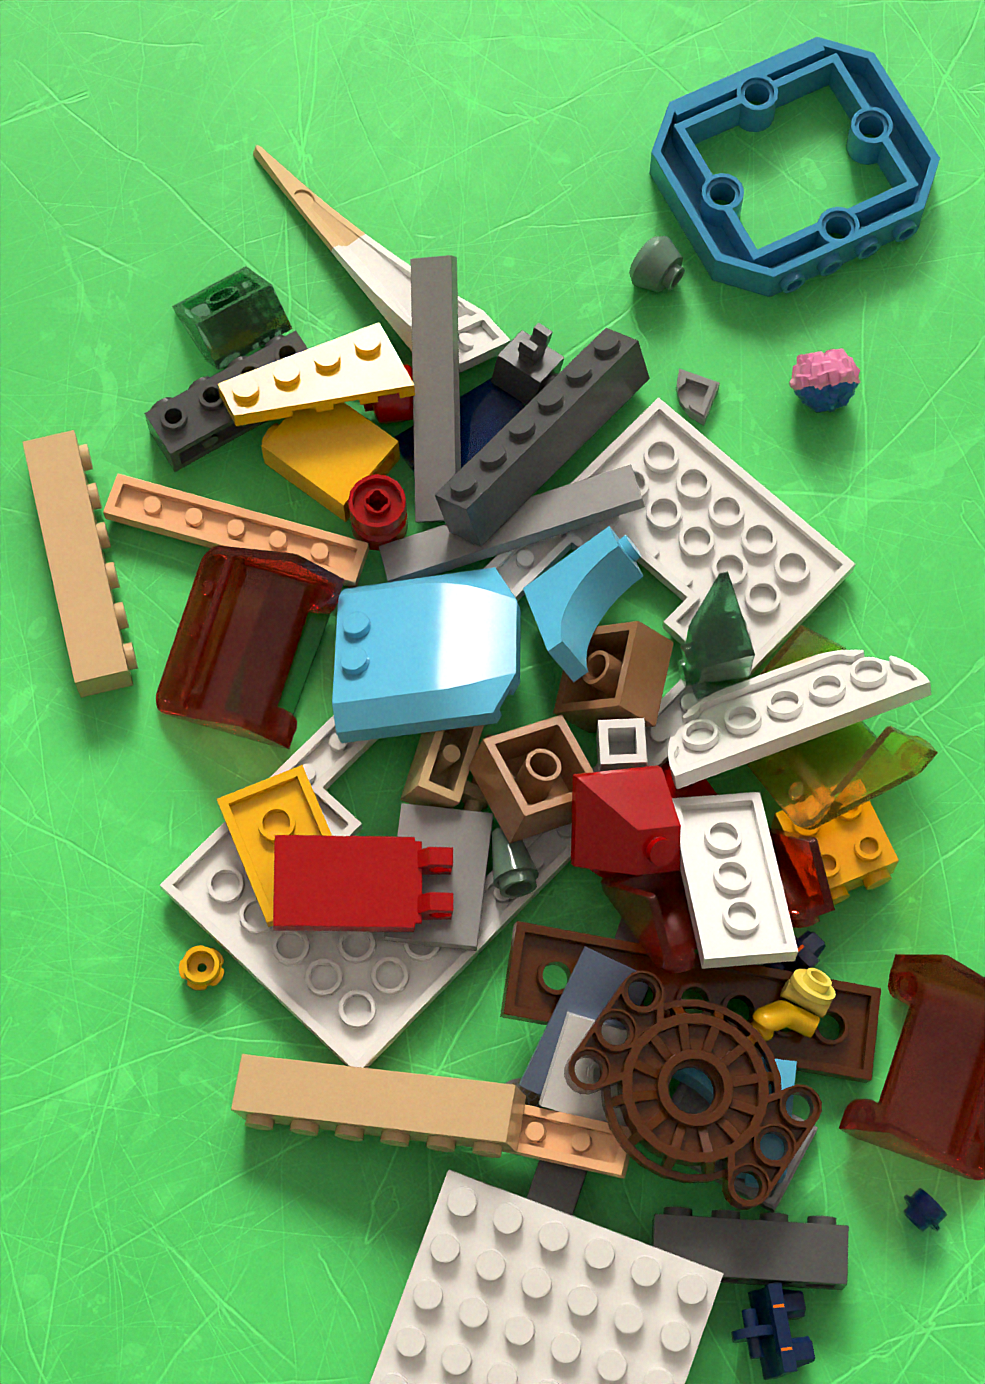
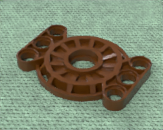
[564,970,822,1210]

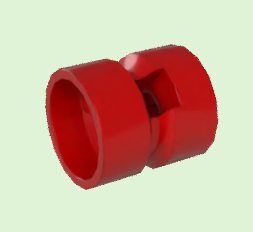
[348,474,408,551]

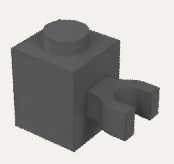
[491,323,564,405]

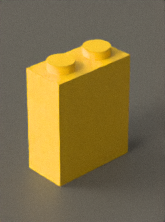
[261,402,400,522]

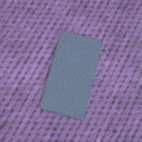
[519,947,649,1095]

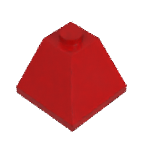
[571,765,681,875]

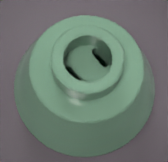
[629,236,685,292]

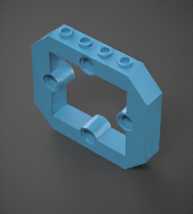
[649,37,940,297]

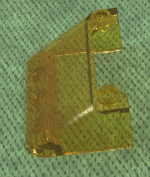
[747,625,938,830]

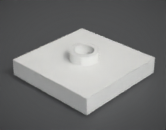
[539,1012,628,1127]

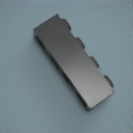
[651,1207,849,1290]

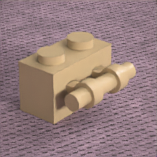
[400,725,494,812]

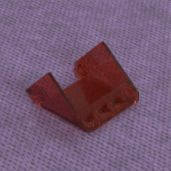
[156,546,345,749]
[601,827,835,973]
[839,954,985,1180]

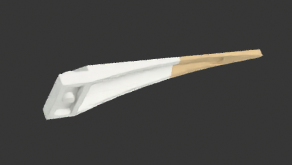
[253,145,511,373]

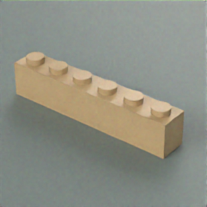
[22,430,138,698]
[231,1054,526,1158]

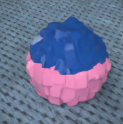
[789,348,860,413]

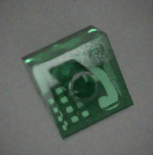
[172,266,293,370]
[678,571,755,699]

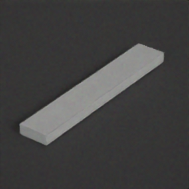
[410,255,461,523]
[379,464,645,582]

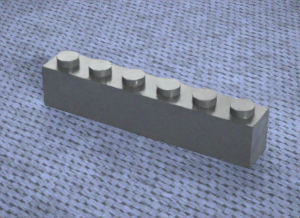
[435,328,650,547]

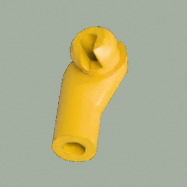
[750,1000,820,1041]

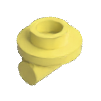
[780,968,836,1018]

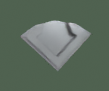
[676,368,720,426]

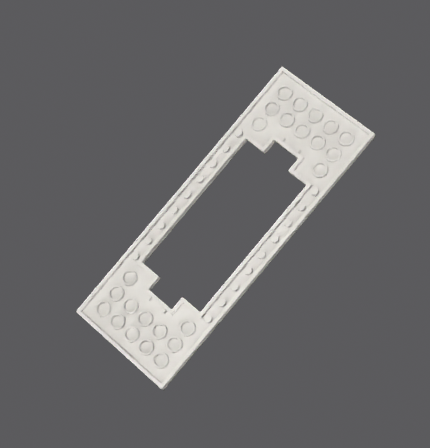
[160,397,855,1068]

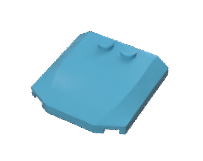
[332,567,521,743]

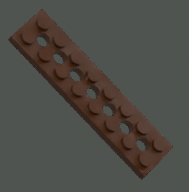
[500,921,881,1083]

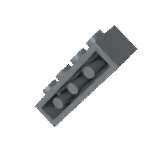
[144,330,308,472]

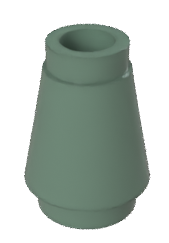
[491,827,539,898]

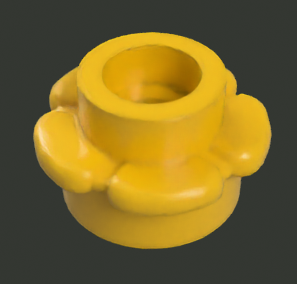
[179,945,224,991]

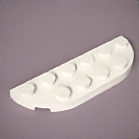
[668,650,931,789]

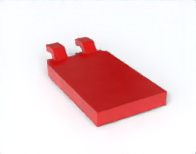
[273,835,453,932]

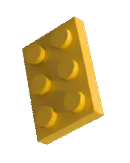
[217,765,332,927]

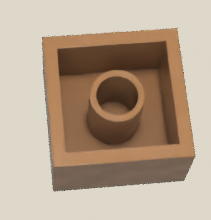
[553,621,674,733]
[469,715,594,844]

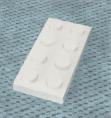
[672,792,798,969]

